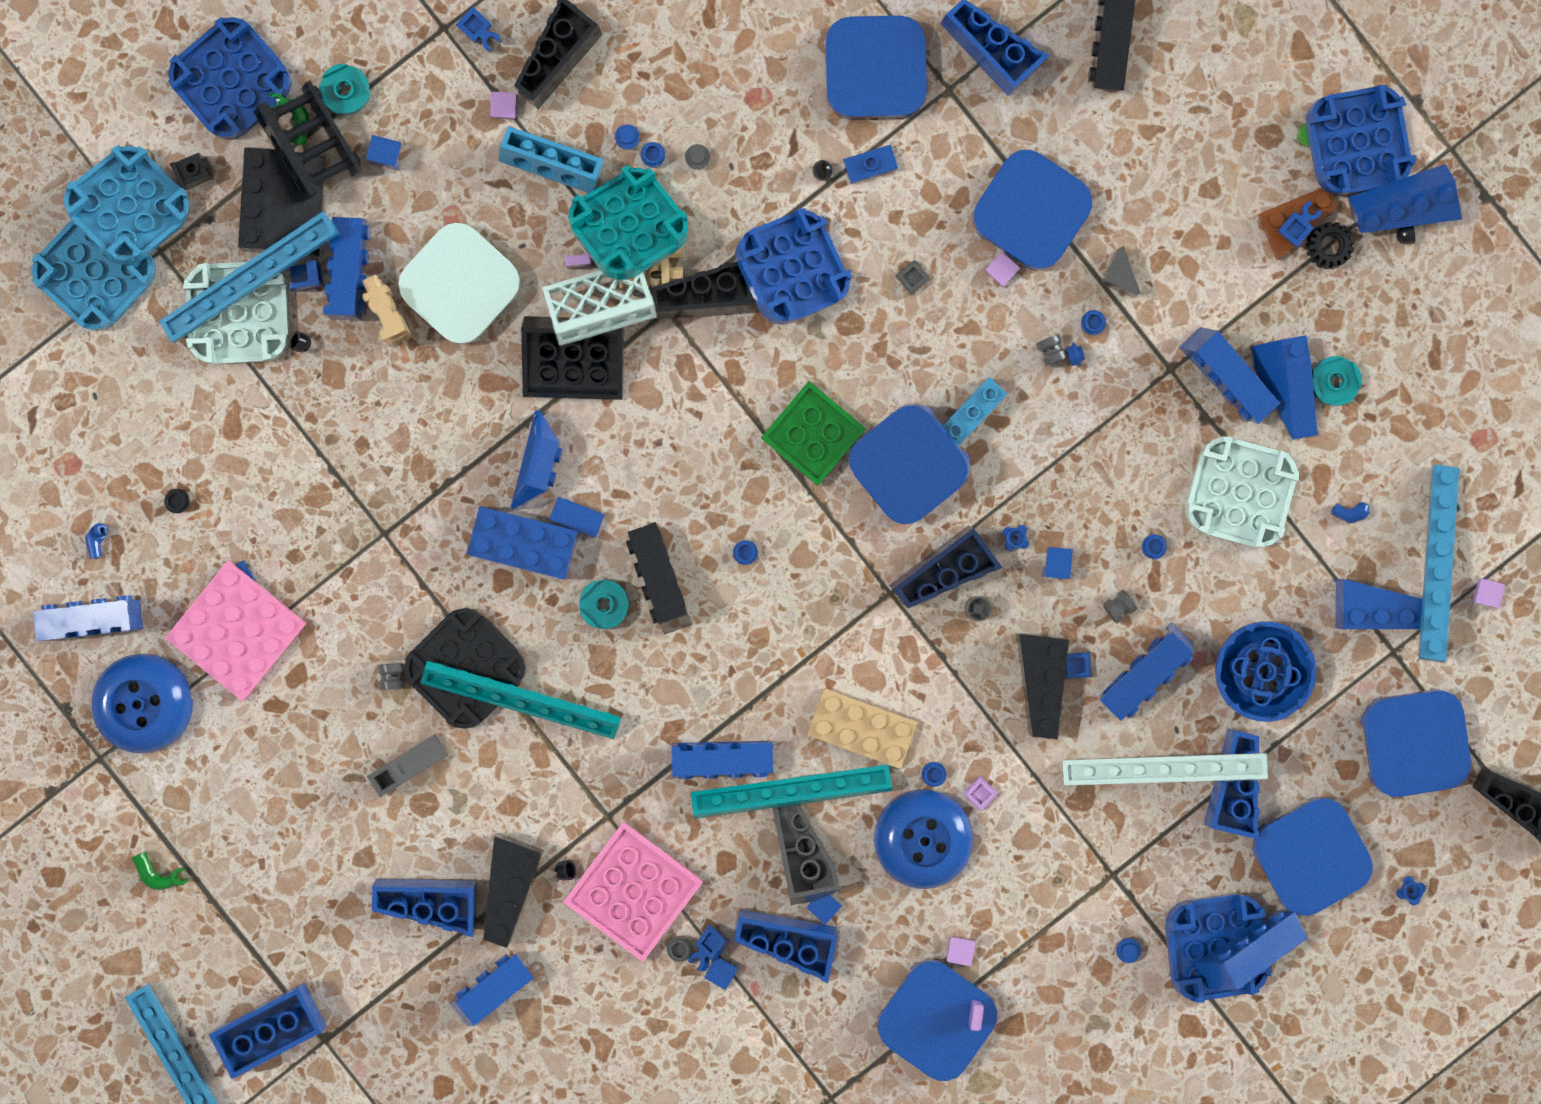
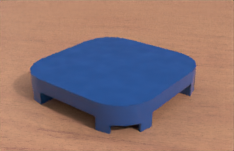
[825,15,927,120]
[168,17,292,140]
[1306,85,1416,195]
[972,150,1092,270]
[735,208,852,325]
[849,403,970,524]
[1360,688,1471,797]
[1252,796,1373,916]
[1165,893,1272,1003]
[877,959,997,1081]

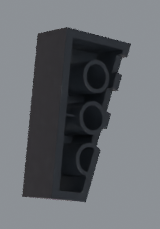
[1088,0,1135,91]
[1016,633,1069,740]
[1472,765,1541,841]
[483,833,544,948]

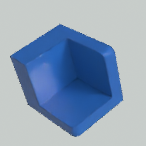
[366,135,402,171]
[289,260,324,292]
[1042,547,1073,579]

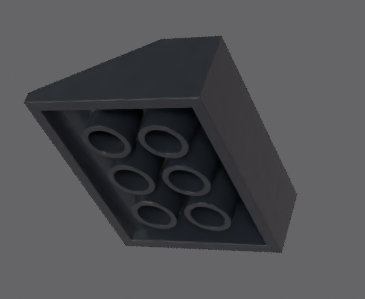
[238,147,325,256]
[521,316,624,400]

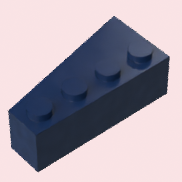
[889,525,1003,608]

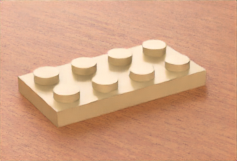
[807,688,918,769]

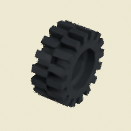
[1305,222,1355,269]

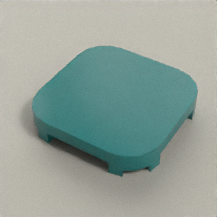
[568,165,688,280]

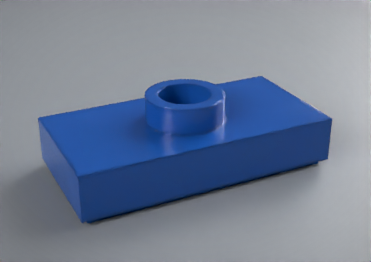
[843,144,898,184]

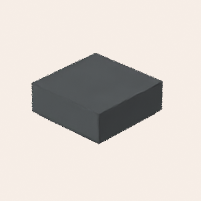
[895,260,930,295]

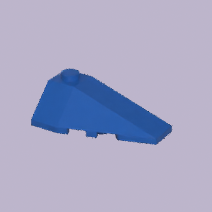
[1251,335,1318,440]

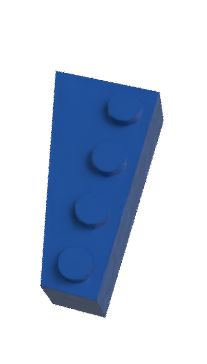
[1179,327,1280,424]
[372,878,477,937]
[734,909,838,983]

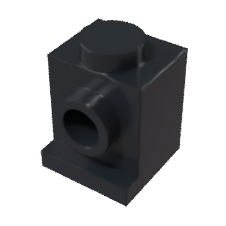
[170,152,213,191]

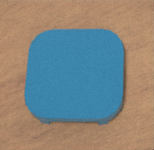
[64,145,190,265]
[31,221,156,331]

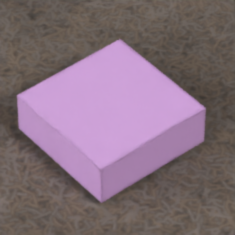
[490,92,517,119]
[985,252,1020,288]
[565,254,592,269]
[1473,578,1505,609]
[962,776,998,811]
[946,936,976,966]
[968,1000,984,1031]

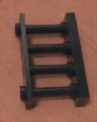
[253,80,362,201]

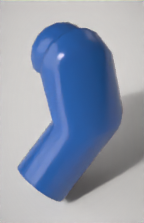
[1330,502,1369,524]
[85,523,108,559]

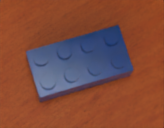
[467,506,579,580]
[208,982,327,1079]

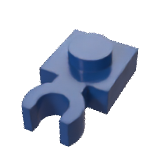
[456,7,501,53]
[1276,201,1322,247]
[688,925,730,972]

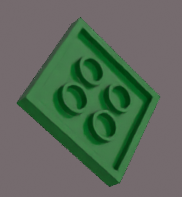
[761,381,866,486]

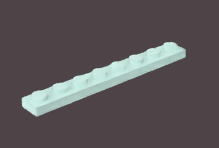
[1063,753,1268,785]

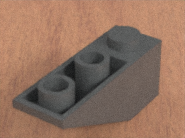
[367,734,448,797]

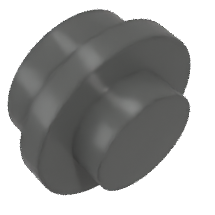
[685,144,710,170]
[667,936,692,962]

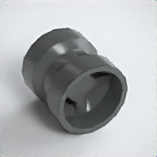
[1036,334,1068,367]
[1102,590,1137,624]
[964,596,991,621]
[378,663,404,690]

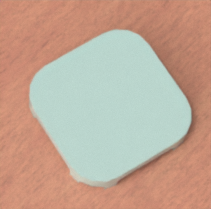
[398,223,521,345]
[183,262,290,364]
[1185,437,1299,547]

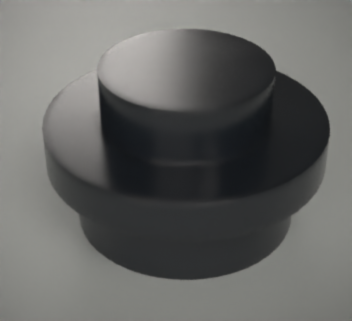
[164,489,190,514]

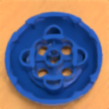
[1215,621,1316,722]
[91,653,193,754]
[874,789,973,889]

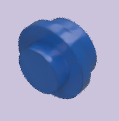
[615,124,640,150]
[641,142,666,168]
[1081,310,1106,335]
[1066,342,1085,367]
[1141,534,1167,559]
[733,540,758,565]
[921,762,946,787]
[1116,938,1141,963]

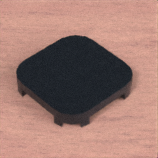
[404,608,526,729]

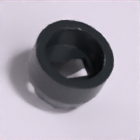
[812,160,833,181]
[1396,226,1415,245]
[290,331,312,352]
[554,860,576,881]

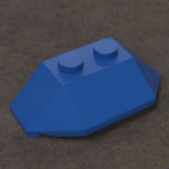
[510,410,563,509]

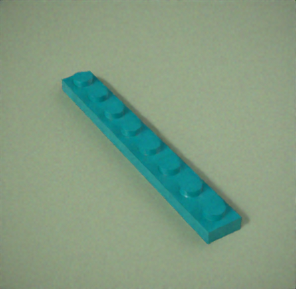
[421,661,621,739]
[691,765,892,819]

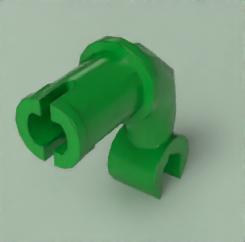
[266,93,310,145]
[131,851,191,890]

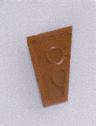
[1258,188,1338,260]

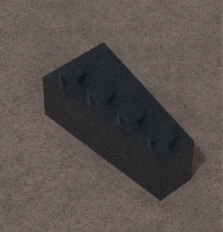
[514,0,603,109]
[651,261,754,320]
[626,522,693,634]

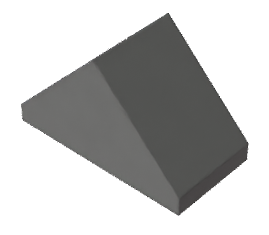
[1100,246,1140,298]

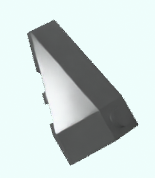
[772,804,840,905]

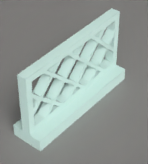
[542,270,657,346]

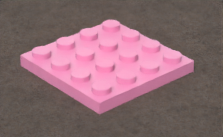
[165,560,307,701]
[563,821,703,962]

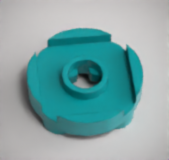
[319,64,370,116]
[1312,356,1362,406]
[579,579,629,629]

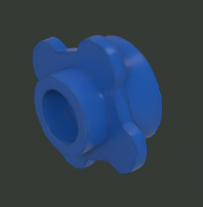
[1002,525,1029,551]
[1396,876,1426,906]

